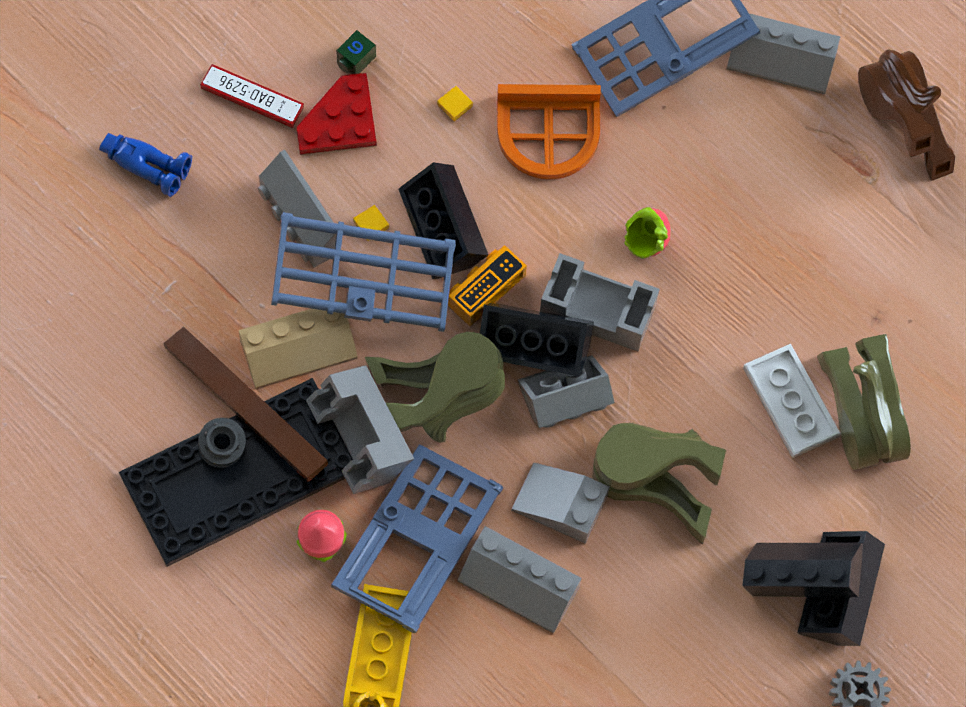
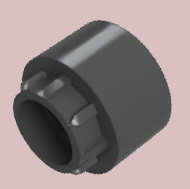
[198,418,246,468]

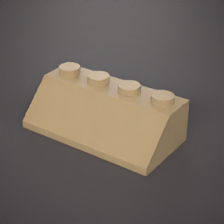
[239,300,358,389]

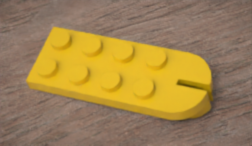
[343,584,412,707]

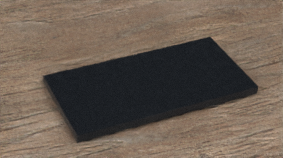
[119,378,353,567]

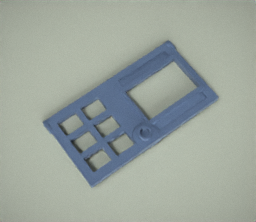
[571,0,760,117]
[331,444,503,633]

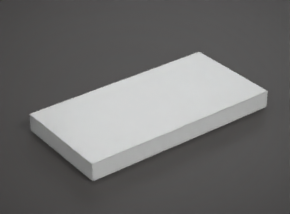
[743,344,841,458]

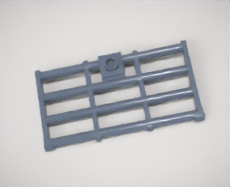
[271,212,456,332]

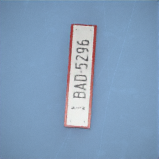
[200,64,304,128]

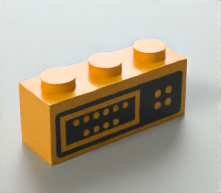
[448,245,527,326]

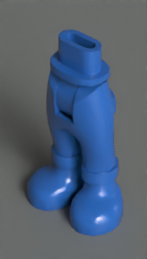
[99,133,192,197]

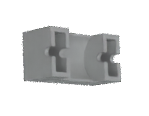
[540,253,660,351]
[306,365,414,494]

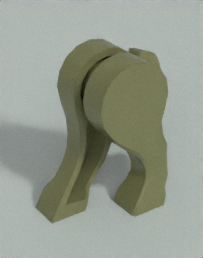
[365,331,505,443]
[817,334,911,470]
[593,423,726,544]

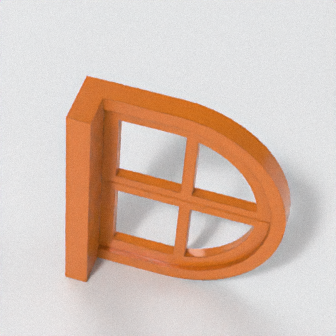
[497,84,601,180]

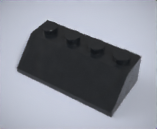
[398,162,489,279]
[480,303,594,376]
[797,531,885,646]
[742,543,863,597]

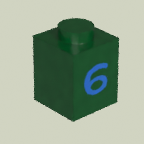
[336,30,376,74]

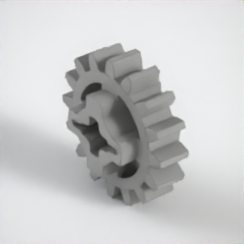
[829,661,891,707]

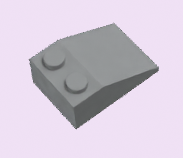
[511,463,610,544]

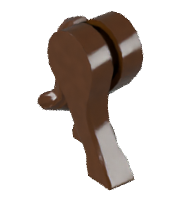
[858,49,955,181]

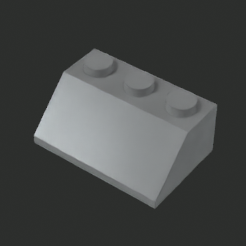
[518,355,615,428]

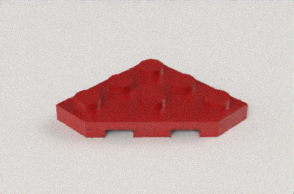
[296,73,377,155]

